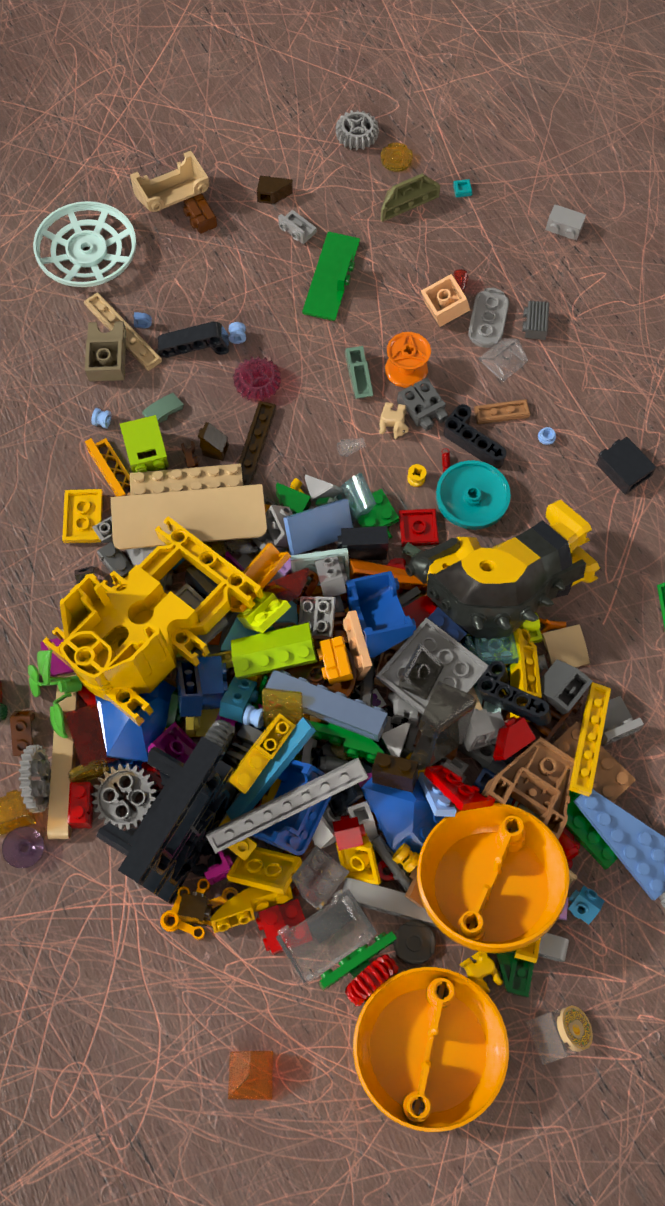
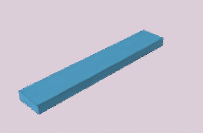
[226,717,316,820]

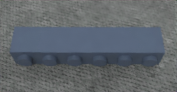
[264,670,388,742]

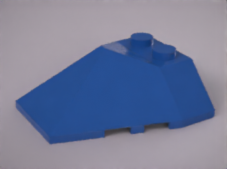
[95,680,176,762]
[361,777,445,853]

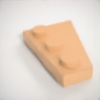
[343,610,372,681]

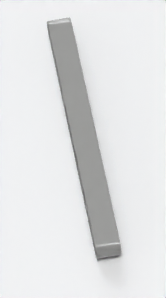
[340,878,569,962]

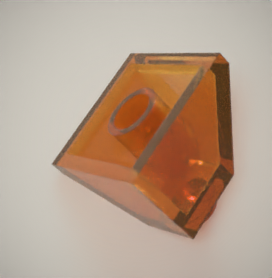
[228,1051,274,1100]

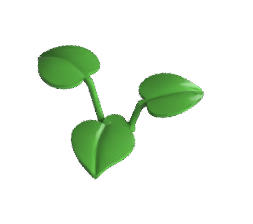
[28,650,82,738]

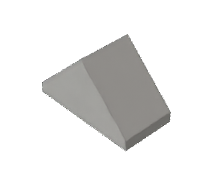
[305,475,344,502]

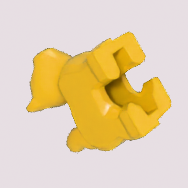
[459,951,503,993]

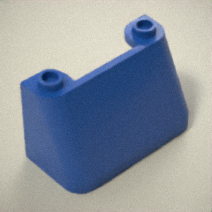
[346,571,416,658]
[252,760,332,856]

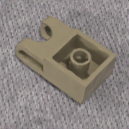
[85,321,126,381]

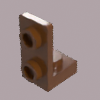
[10,710,35,756]

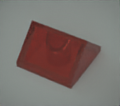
[262,567,310,602]

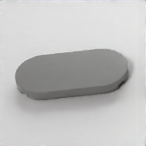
[468,288,509,348]

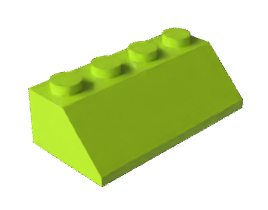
[231,623,318,680]

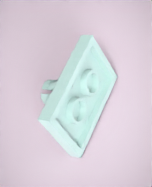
[290,548,350,586]

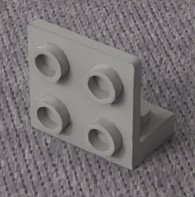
[601,696,644,746]

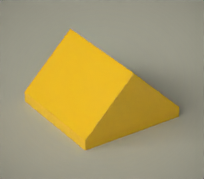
[336,833,381,885]

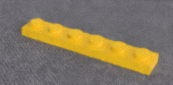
[569,682,611,797]

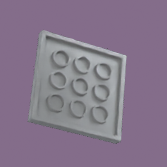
[376,618,488,727]

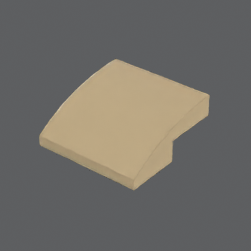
[542,624,590,668]

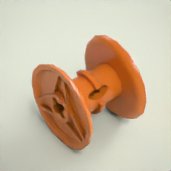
[385,332,431,388]

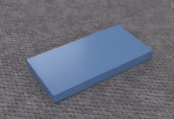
[283,499,353,555]

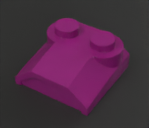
[148,722,196,764]

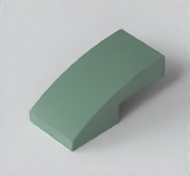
[142,393,184,423]

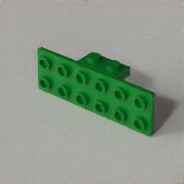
[302,232,360,321]

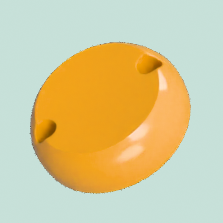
[417,803,569,953]
[353,967,509,1132]

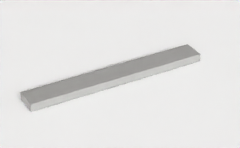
[206,758,368,853]

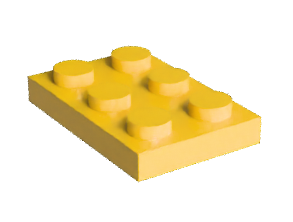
[62,489,103,543]
[226,847,302,895]

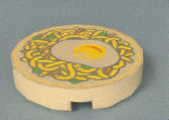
[557,1005,593,1052]

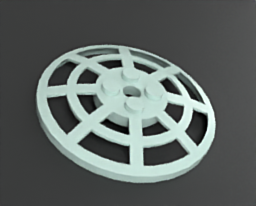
[33,201,137,287]

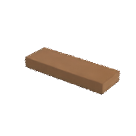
[474,399,530,425]

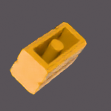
[317,636,354,685]

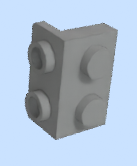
[278,210,317,244]

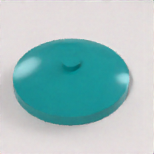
[436,460,511,530]

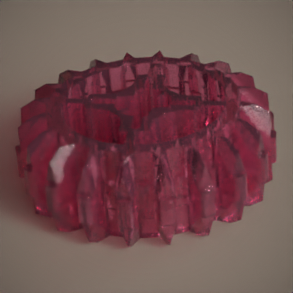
[233,356,281,402]

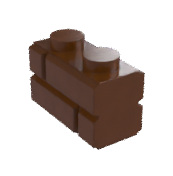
[183,193,217,234]

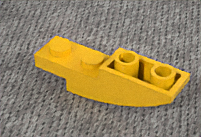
[228,713,296,794]
[210,886,293,933]

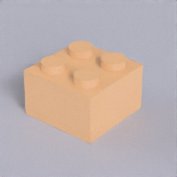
[421,274,470,327]

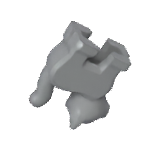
[388,692,420,728]

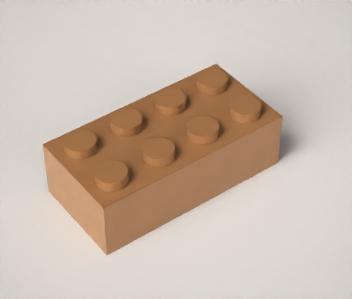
[552,722,636,802]

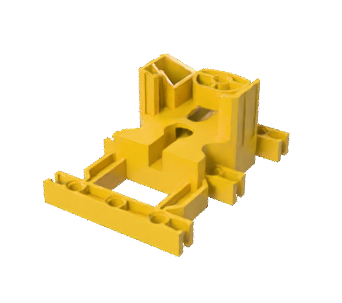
[43,516,264,726]

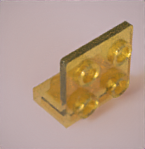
[262,688,310,727]

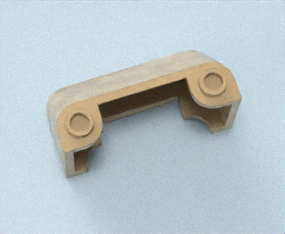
[130,151,209,212]

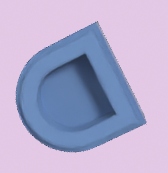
[134,312,152,329]

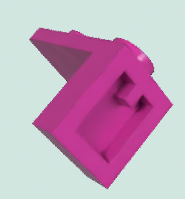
[204,850,233,885]

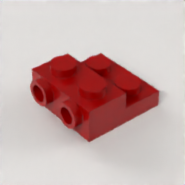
[256,899,312,955]

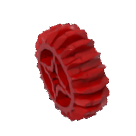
[345,954,399,1006]

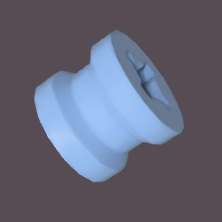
[229,322,246,344]
[91,408,112,429]
[243,705,266,729]

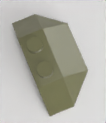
[381,173,441,222]

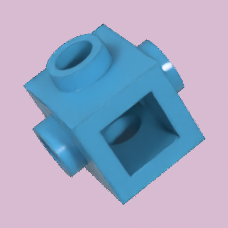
[568,886,605,925]

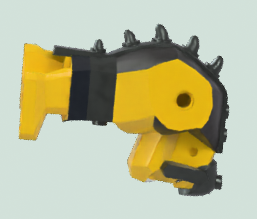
[405,500,600,638]

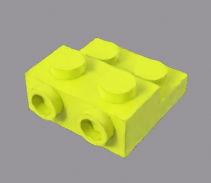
[236,591,291,633]

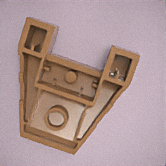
[481,737,575,839]

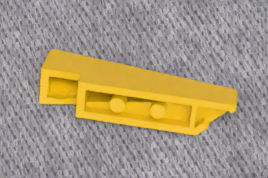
[510,628,542,722]

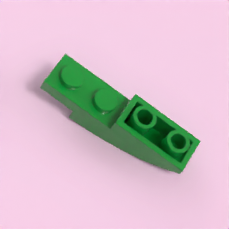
[308,720,384,763]

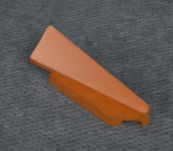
[349,558,427,591]

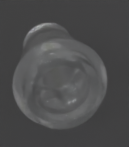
[337,437,366,457]

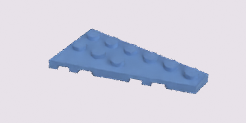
[573,789,665,900]

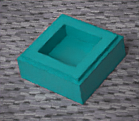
[453,179,472,198]

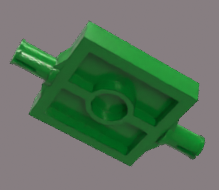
[349,486,399,540]

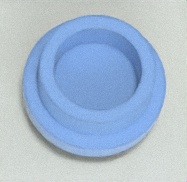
[538,427,556,445]

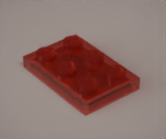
[65,703,121,772]

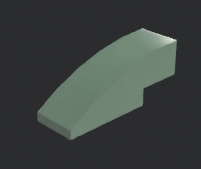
[345,346,373,399]

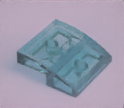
[334,473,376,525]

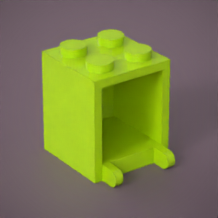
[120,415,169,473]

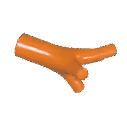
[539,618,567,634]

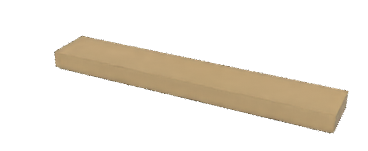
[84,292,162,371]

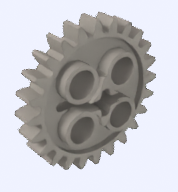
[19,745,51,813]
[92,763,159,830]

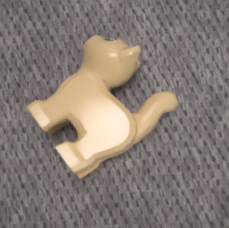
[379,402,409,439]

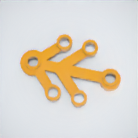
[160,878,238,940]

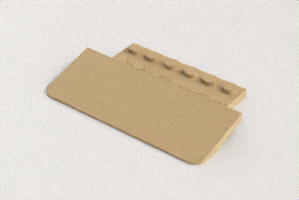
[111,464,267,550]

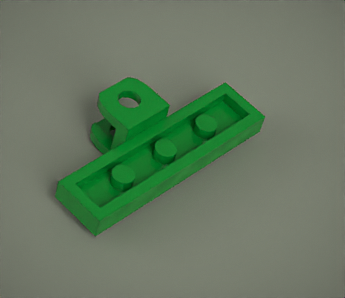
[319,931,397,991]

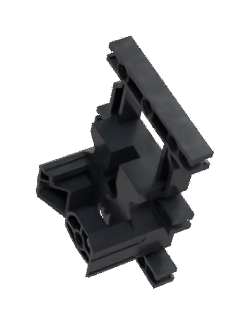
[96,736,240,904]

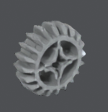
[335,109,379,150]

